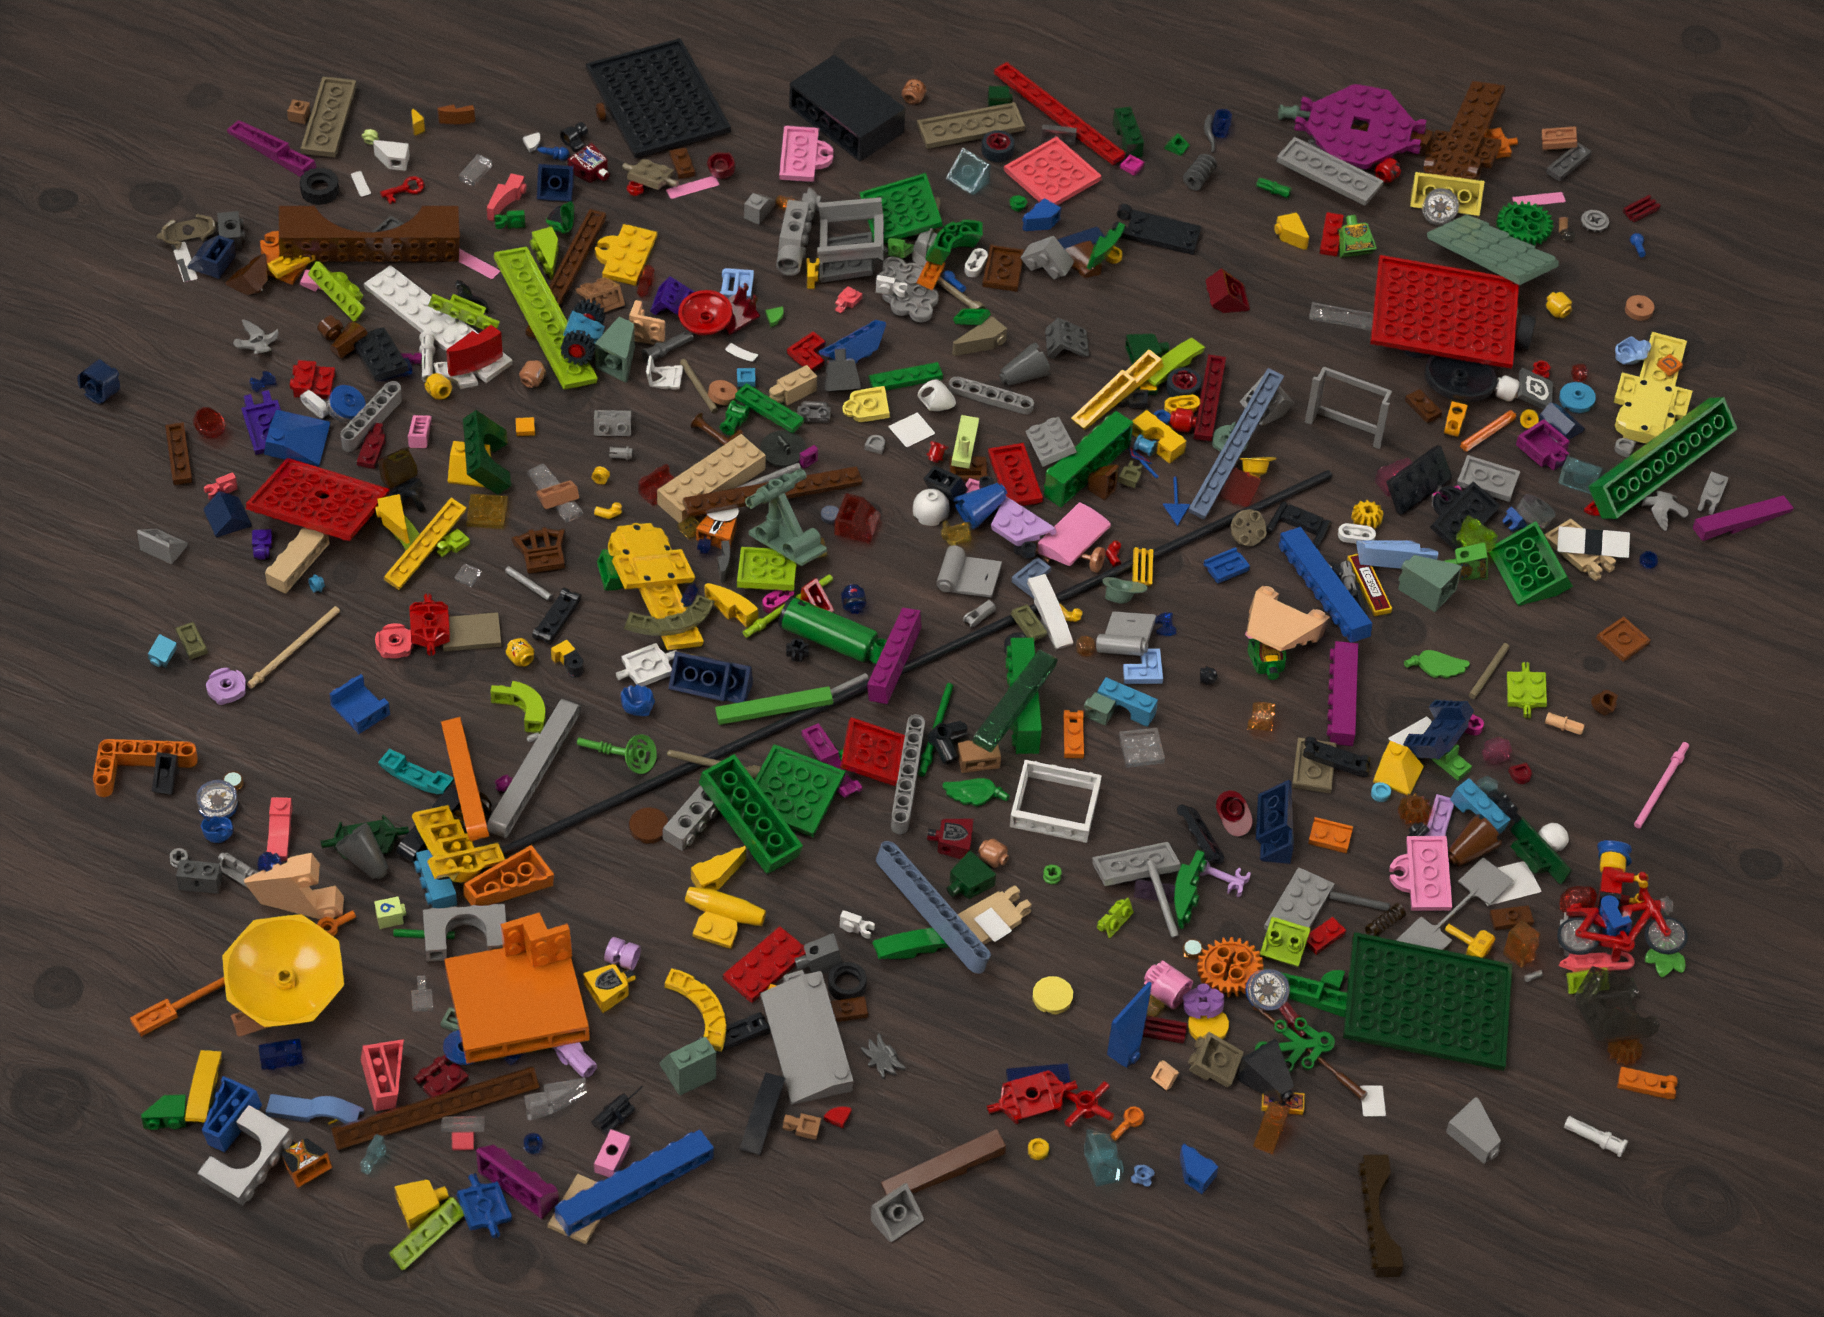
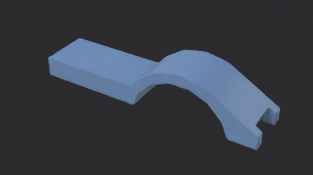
[266,1094,364,1124]

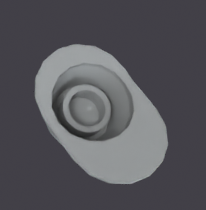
[912,228,937,266]

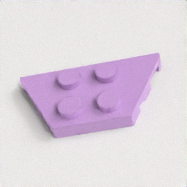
[991,496,1056,546]

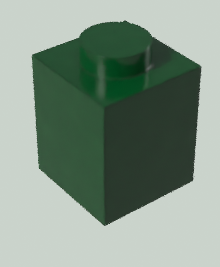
[988,86,1013,107]

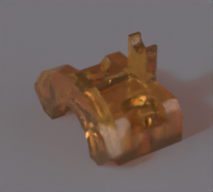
[1247,702,1275,731]

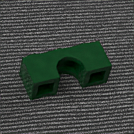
[1113,106,1144,158]

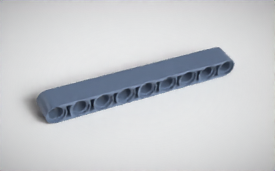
[876,841,991,974]

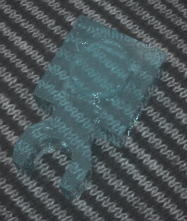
[360,1134,386,1174]

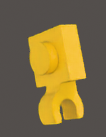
[806,258,820,289]

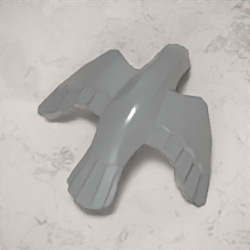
[233,319,279,354]
[1641,491,1689,531]

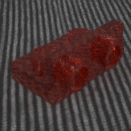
[638,464,675,506]

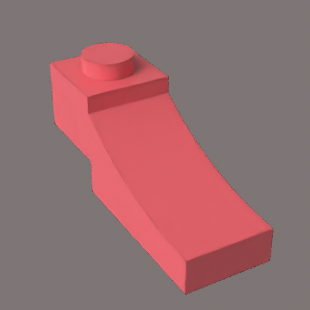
[487,173,527,221]
[266,797,293,861]

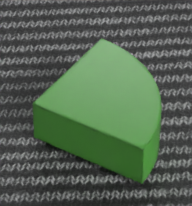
[766,307,783,327]

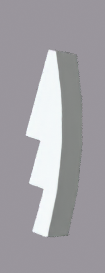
[1027,574,1073,650]

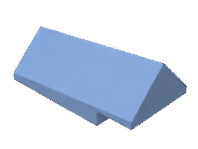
[1356,540,1438,569]

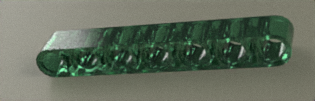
[973,650,1058,753]

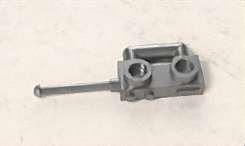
[796,401,831,423]

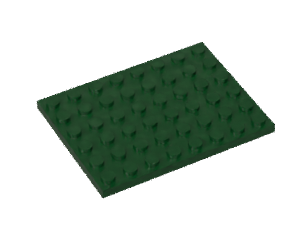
[1343,932,1512,1071]

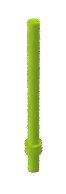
[743,574,833,638]

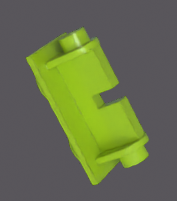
[1097,897,1134,938]

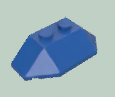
[819,320,886,364]

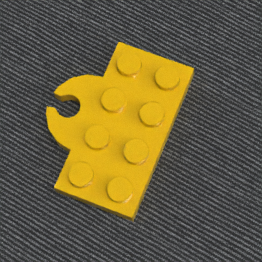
[595,224,657,286]

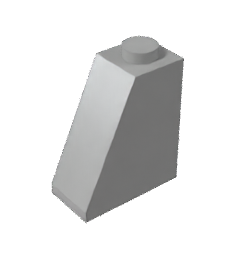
[1446,1097,1501,1164]

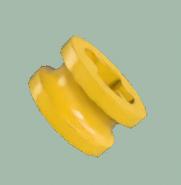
[591,466,610,485]

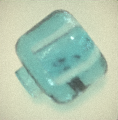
[1477,775,1499,795]

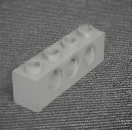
[663,785,718,851]

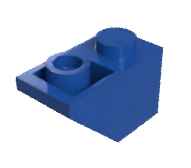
[1022,198,1061,231]
[1180,1144,1218,1194]

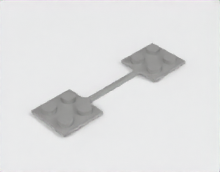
[1396,858,1514,950]

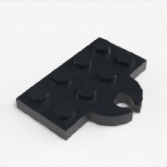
[1429,481,1501,550]

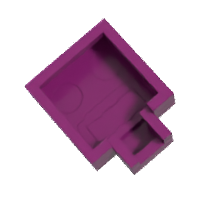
[1516,419,1570,471]

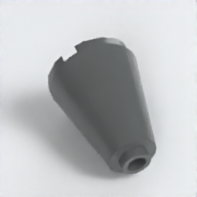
[999,342,1051,386]
[335,823,388,880]

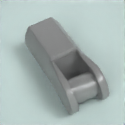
[963,600,996,628]

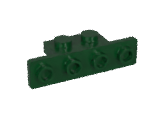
[1510,817,1572,884]

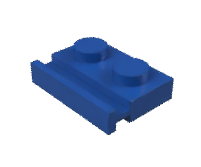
[1203,547,1250,584]

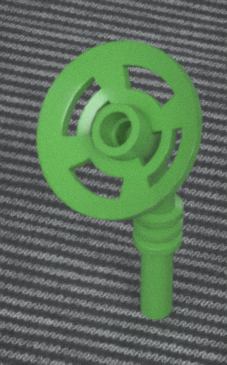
[577,734,657,774]

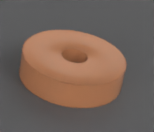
[1625,295,1654,321]
[708,380,738,405]

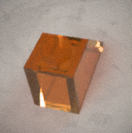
[1253,1101,1290,1154]

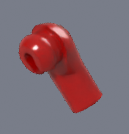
[1105,541,1121,567]

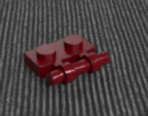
[413,1054,469,1098]

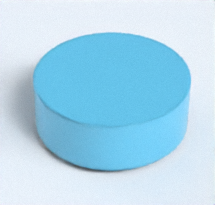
[1371,782,1391,802]

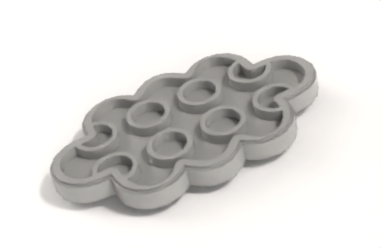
[876,257,939,322]

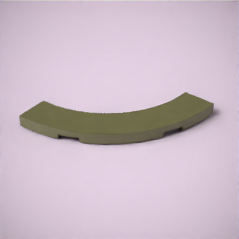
[624,594,715,636]

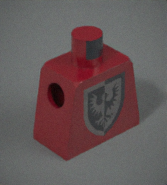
[927,818,974,859]

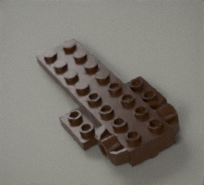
[1424,81,1505,180]

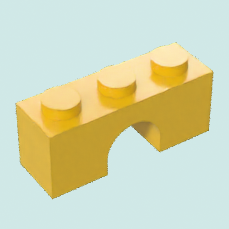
[1132,410,1186,464]

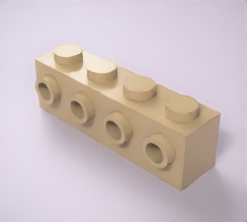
[265,528,329,594]

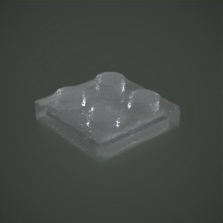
[1119,728,1165,767]

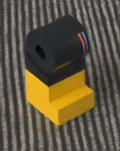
[551,640,584,677]

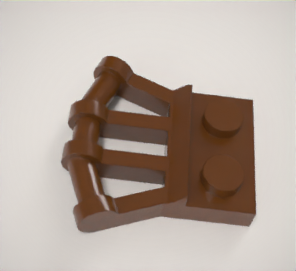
[511,527,565,574]

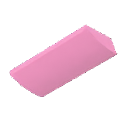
[1038,502,1111,566]

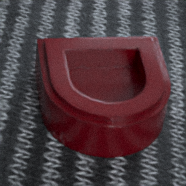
[1508,762,1532,784]

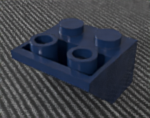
[187,235,236,279]

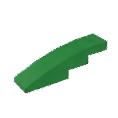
[1086,222,1125,270]
[873,928,950,959]

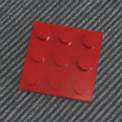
[840,717,905,786]

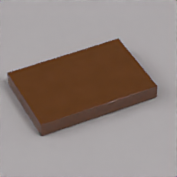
[982,245,1025,292]

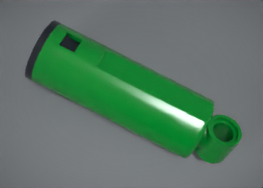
[778,596,887,664]

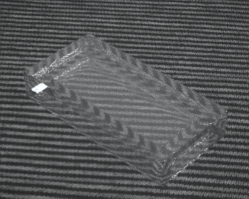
[459,154,492,186]
[441,1116,485,1132]

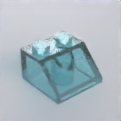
[1558,456,1604,494]
[1084,1129,1124,1187]

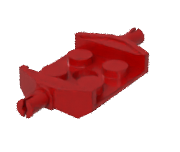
[409,593,450,656]
[987,1070,1078,1124]

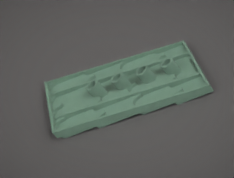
[1427,214,1559,285]

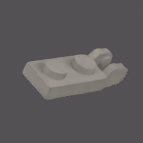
[1697,472,1729,515]

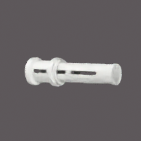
[419,331,436,382]
[1564,1116,1628,1157]

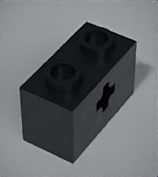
[923,465,969,504]

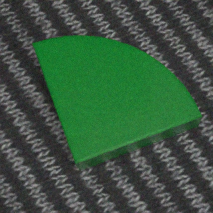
[1320,970,1345,991]

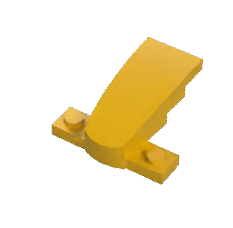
[412,805,505,883]

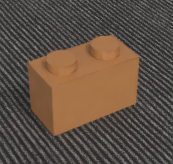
[957,738,1001,773]

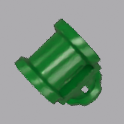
[719,400,750,436]

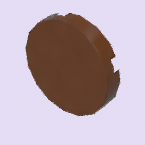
[629,807,668,844]

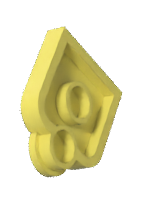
[842,386,890,422]

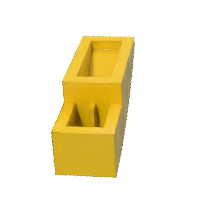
[705,583,758,628]

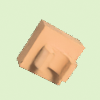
[1151,1060,1179,1090]

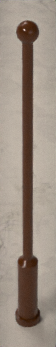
[1252,1005,1368,1100]

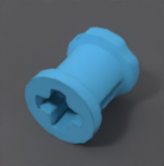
[1133,434,1157,456]

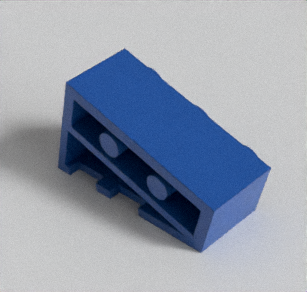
[202,1076,262,1152]

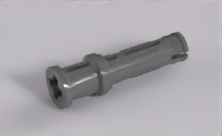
[641,330,694,364]

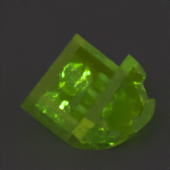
[1456,515,1498,555]

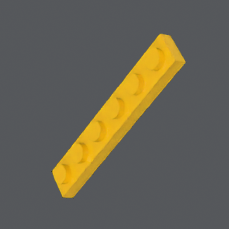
[384,498,466,590]

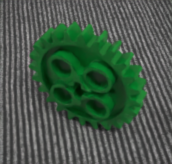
[1496,201,1553,246]

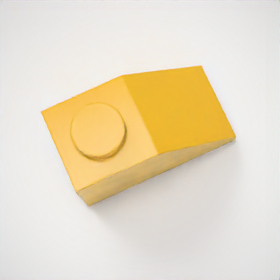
[1274,213,1309,250]

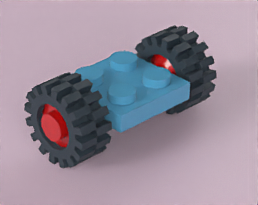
[561,299,606,365]

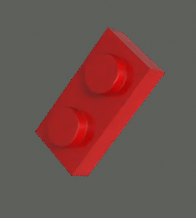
[1306,917,1346,955]

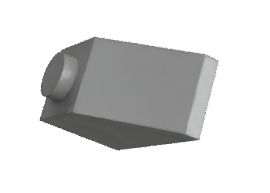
[744,193,777,225]

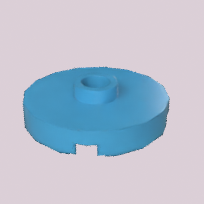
[1559,382,1596,413]

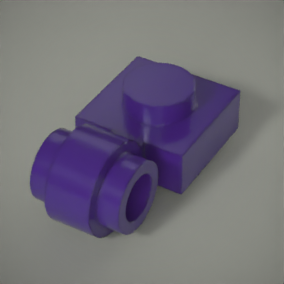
[252,529,272,560]

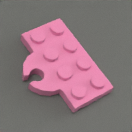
[779,126,833,182]
[1389,836,1452,911]

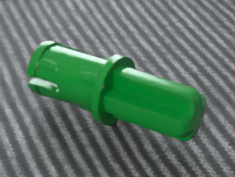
[1256,178,1291,198]

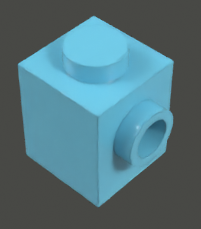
[148,634,177,668]

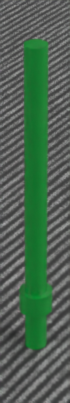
[918,683,954,777]

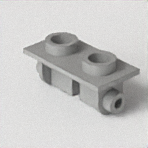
[218,852,258,887]

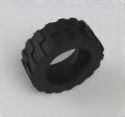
[300,167,339,205]

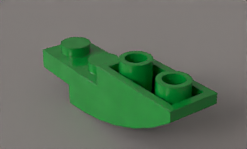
[1175,850,1207,930]

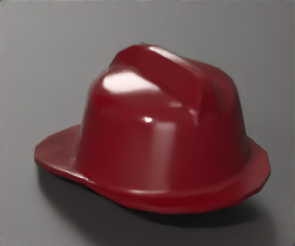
[1216,790,1253,836]

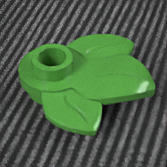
[1645,940,1685,978]

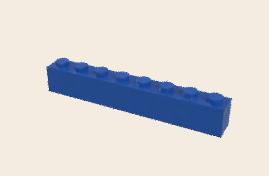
[1279,527,1372,643]
[555,1129,714,1237]

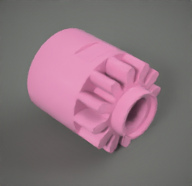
[1144,960,1193,1009]

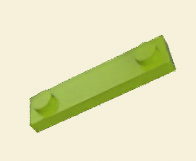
[389,1197,464,1270]

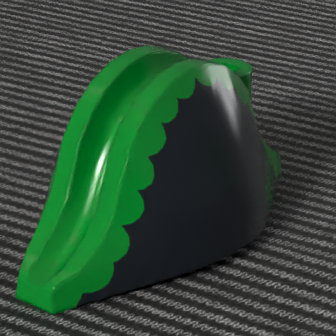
[546,201,574,233]

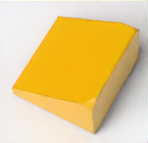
[412,109,425,136]

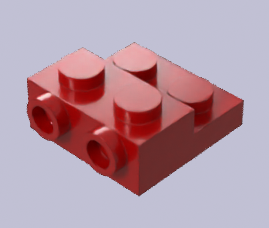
[290,360,335,399]

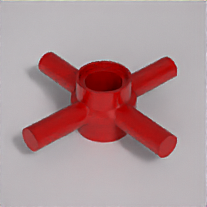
[1064,1081,1114,1127]

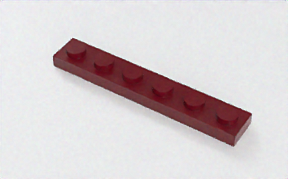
[1194,354,1226,442]

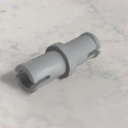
[1340,561,1357,596]

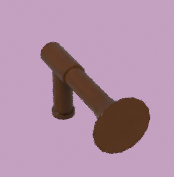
[690,413,744,445]

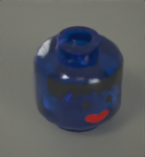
[840,584,867,614]

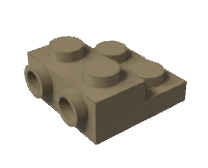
[1188,1032,1243,1088]

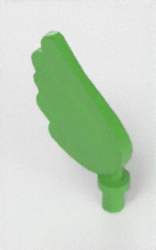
[1404,650,1470,679]

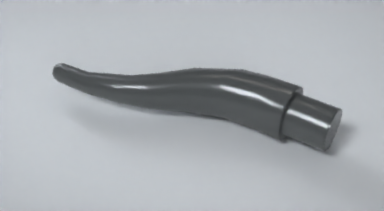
[1204,115,1215,152]

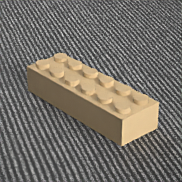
[657,434,766,525]

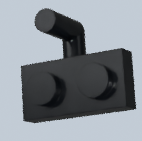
[386,478,426,512]

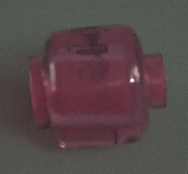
[1482,736,1512,765]

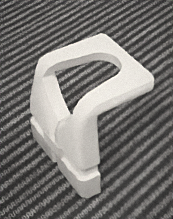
[646,356,683,390]

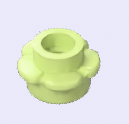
[362,129,379,145]

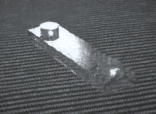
[1309,302,1373,330]
[527,463,583,523]

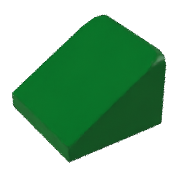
[1164,133,1190,156]

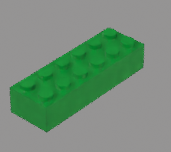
[1044,411,1133,508]
[1005,638,1042,754]
[699,754,803,875]

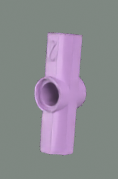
[552,1042,597,1078]

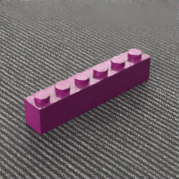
[867,607,922,704]
[1326,641,1358,746]

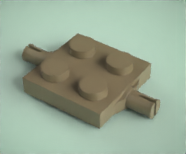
[622,159,679,190]

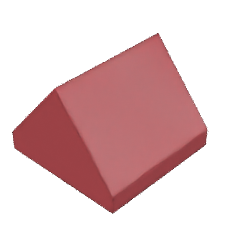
[452,1130,474,1150]

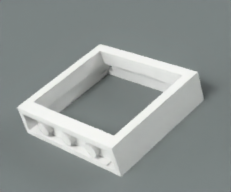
[1010,760,1102,843]

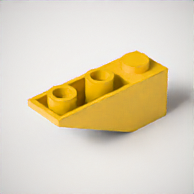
[691,846,746,890]

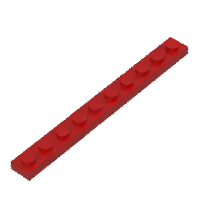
[994,62,1125,165]

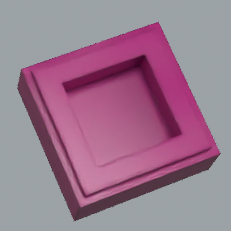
[1120,155,1144,176]

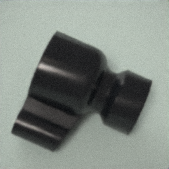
[560,122,588,152]

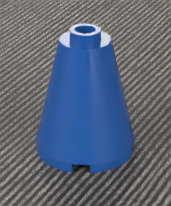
[954,483,1007,530]

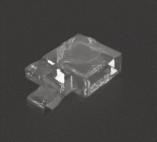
[411,976,433,1012]

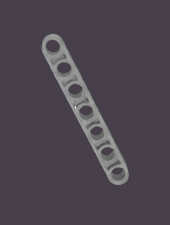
[891,714,925,834]

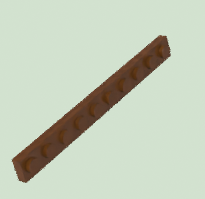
[525,209,606,338]
[682,466,863,517]
[331,1066,540,1150]

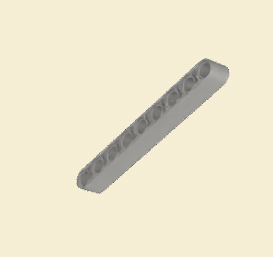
[487,699,581,838]

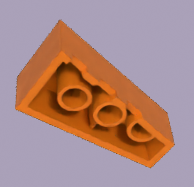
[463,845,554,906]

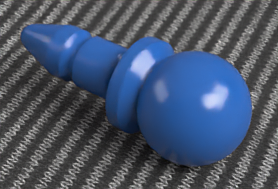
[537,147,570,161]

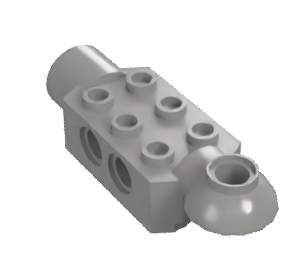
[776,187,821,275]

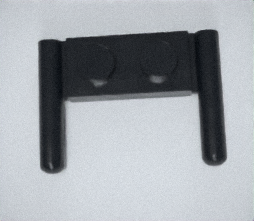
[1266,502,1332,549]

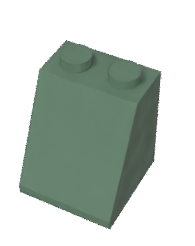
[595,317,635,383]
[1398,555,1462,612]
[660,1037,716,1096]

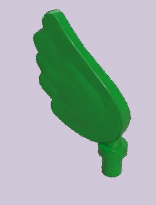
[942,778,1010,807]

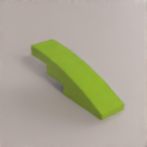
[1147,338,1205,386]

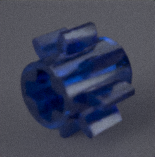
[257,852,282,872]

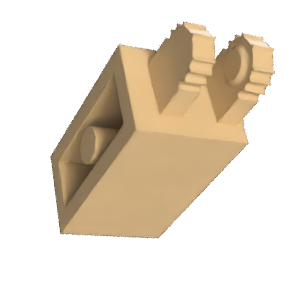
[769,365,817,406]

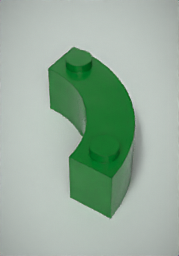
[926,220,983,265]

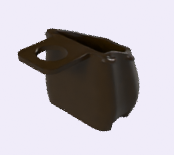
[378,447,418,488]

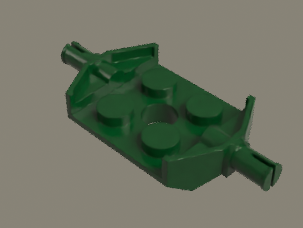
[320,815,409,860]

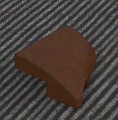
[1065,240,1102,278]
[330,321,368,359]

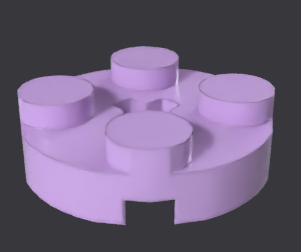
[206,668,246,705]

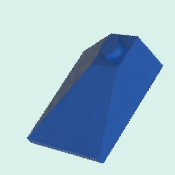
[264,410,331,467]
[1107,981,1152,1068]

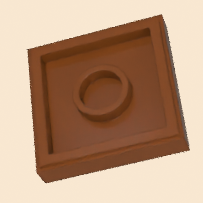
[1596,616,1651,662]

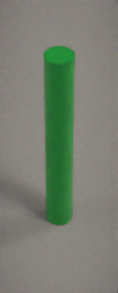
[393,929,455,939]

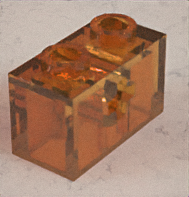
[1503,920,1541,968]

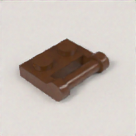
[949,456,987,482]

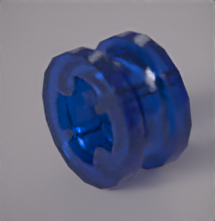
[524,1133,543,1154]

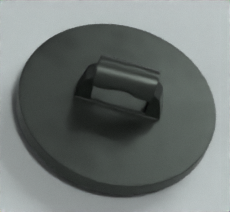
[760,430,806,468]

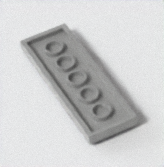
[1276,137,1383,206]

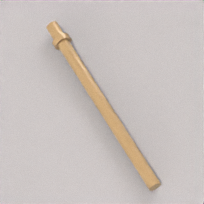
[247,606,340,689]

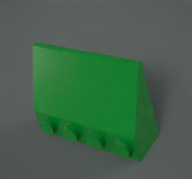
[1487,521,1573,606]

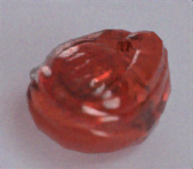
[192,407,226,438]
[1559,886,1597,918]

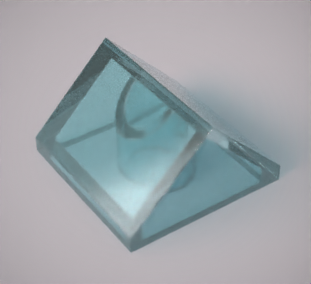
[946,148,991,195]

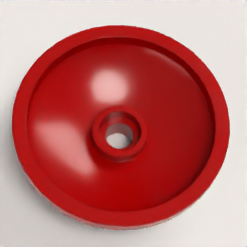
[678,290,732,335]

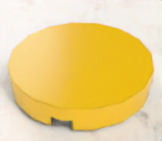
[1188,1012,1229,1041]

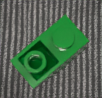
[141,1095,187,1130]

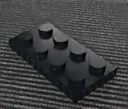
[353,327,409,382]
[1386,445,1452,514]

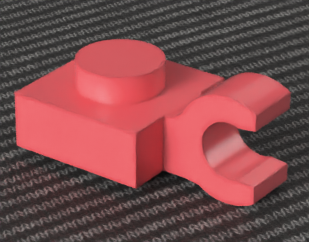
[835,286,862,314]
[204,472,238,500]

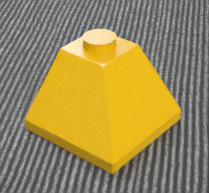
[1373,741,1424,796]

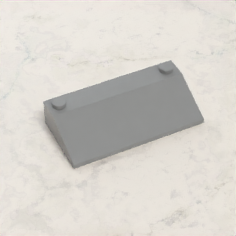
[760,971,853,1105]

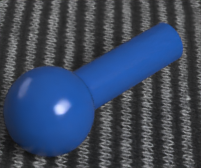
[1630,233,1646,257]
[941,270,966,292]

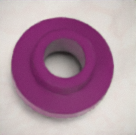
[494,774,513,792]

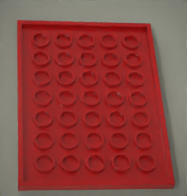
[1370,255,1519,369]

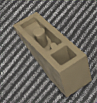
[952,316,1007,356]

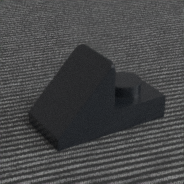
[152,752,179,794]

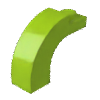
[490,681,546,733]

